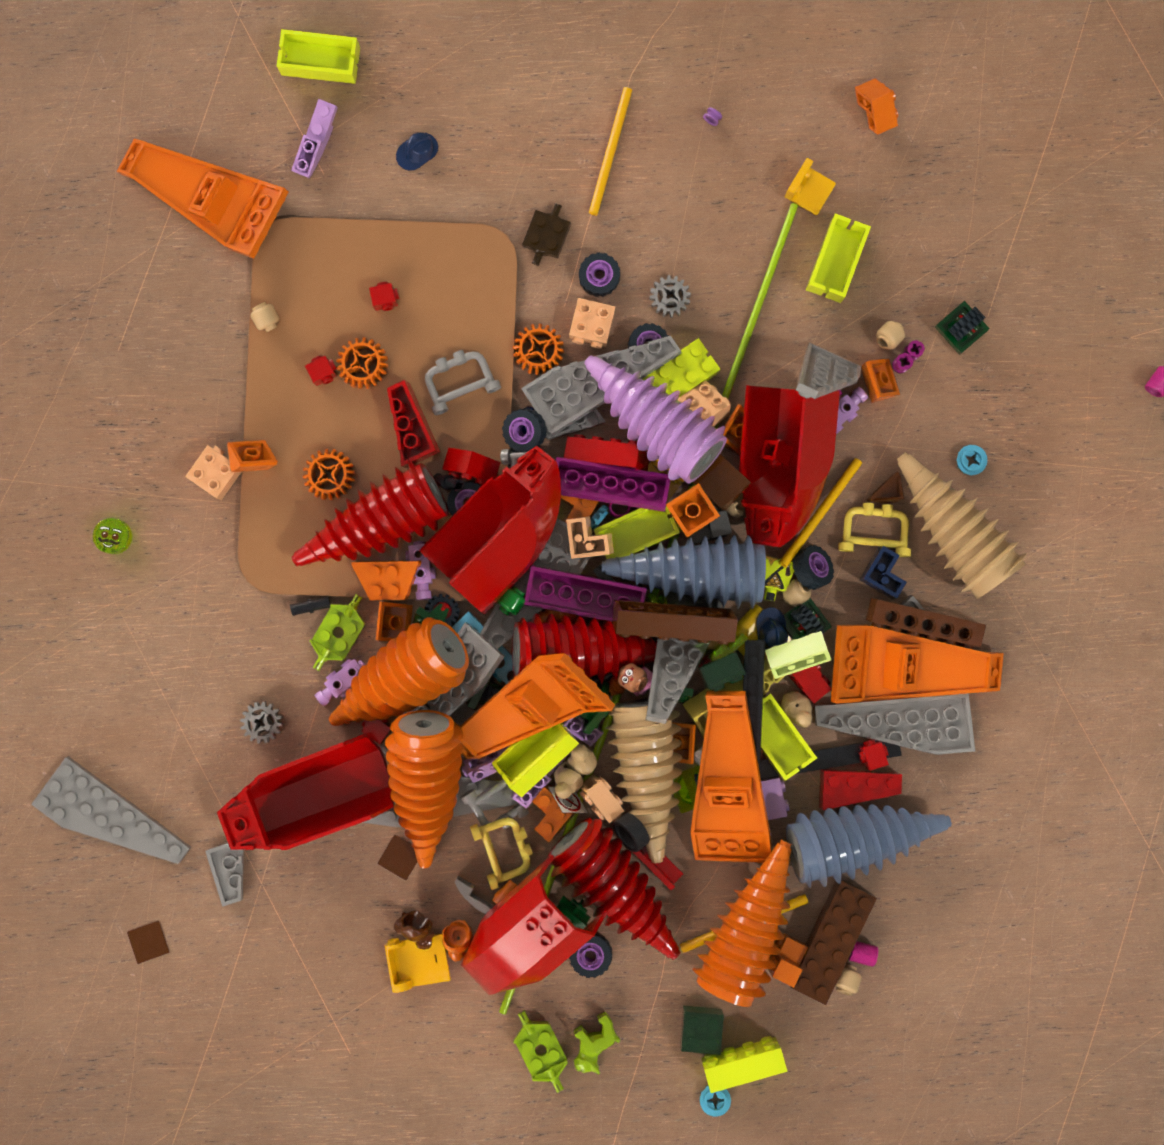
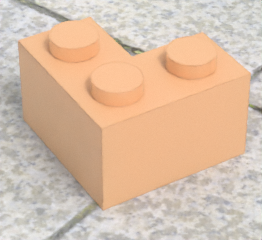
[566,516,614,559]

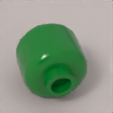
[497,586,525,616]

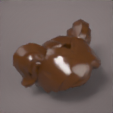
[394,911,435,950]

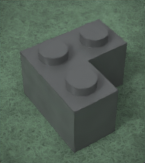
[689,508,732,545]

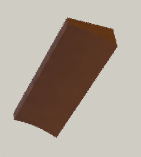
[693,454,751,511]

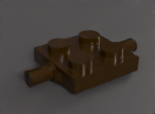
[522,203,571,266]

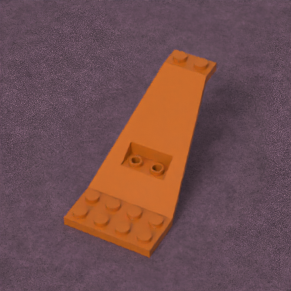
[690,691,772,863]

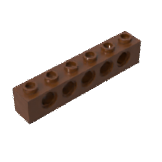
[866,598,986,649]

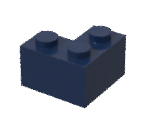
[859,546,907,599]

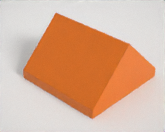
[861,359,900,403]
[723,404,744,455]
[227,440,278,472]
[666,483,720,537]
[376,602,413,641]
[672,722,696,764]

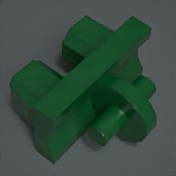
[556,895,591,929]

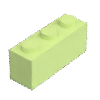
[765,631,831,679]

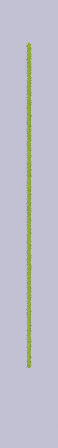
[499,203,798,1015]

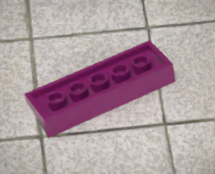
[556,457,670,512]
[524,565,647,621]

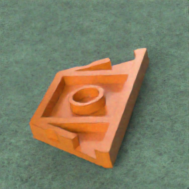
[351,560,421,600]

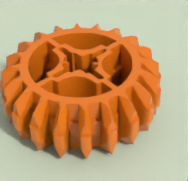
[513,323,564,375]
[336,337,389,389]
[303,449,355,501]

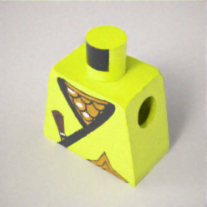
[764,556,794,602]

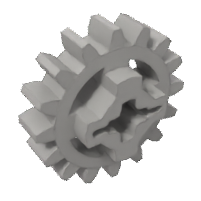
[649,275,691,318]
[240,701,284,744]

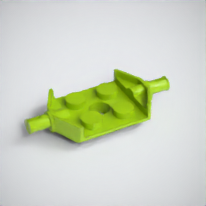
[309,594,365,671]
[513,1010,568,1093]

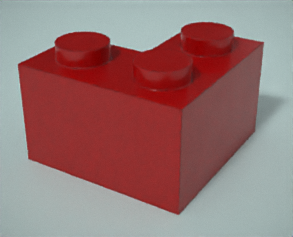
[442,447,501,485]
[788,665,831,704]

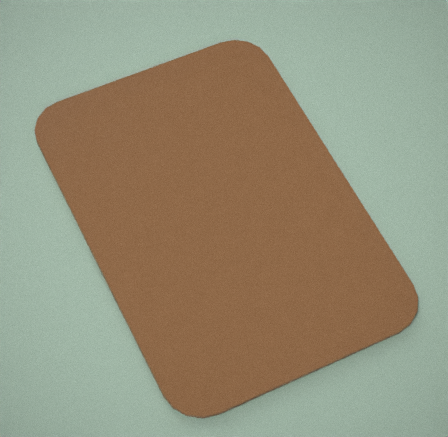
[238,217,518,601]

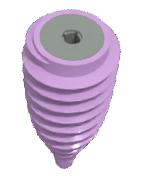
[584,355,727,483]

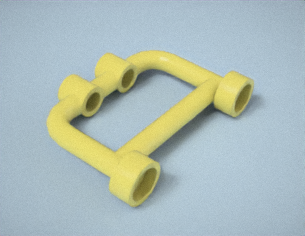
[838,503,911,557]
[470,817,533,890]

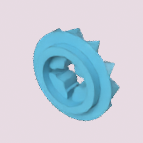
[956,445,987,476]
[590,505,609,529]
[700,1086,731,1117]

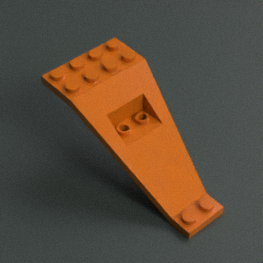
[117,138,289,259]
[831,624,1004,703]
[460,653,615,759]

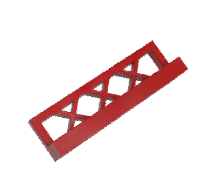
[615,833,683,890]

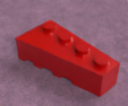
[387,380,441,468]
[564,434,649,471]
[819,769,902,810]

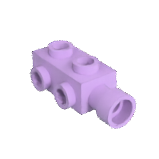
[836,387,868,434]
[406,541,436,600]
[314,659,366,706]
[462,745,510,783]

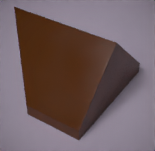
[867,471,904,503]

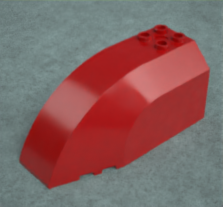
[739,385,840,547]
[419,446,561,614]
[217,733,394,850]
[461,854,607,995]

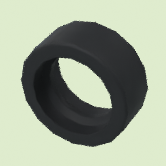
[613,813,650,852]

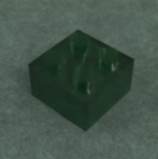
[697,652,746,692]
[680,1005,724,1055]

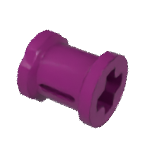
[903,340,925,361]
[892,353,913,374]

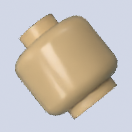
[250,302,279,332]
[876,321,905,350]
[782,578,811,607]
[835,964,862,996]

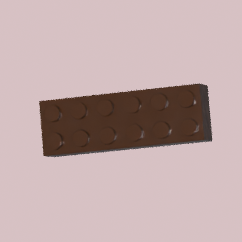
[612,600,738,644]
[790,879,877,1005]

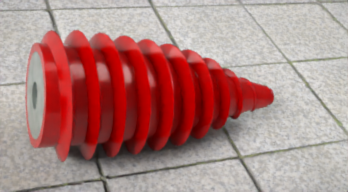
[291,460,449,566]
[512,613,657,683]
[548,818,681,960]

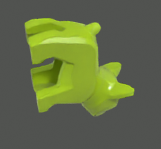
[573,1011,620,1075]

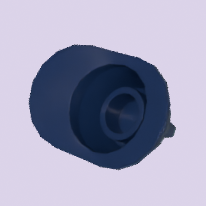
[396,133,438,171]
[756,607,788,650]

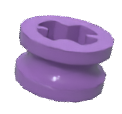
[703,107,722,126]

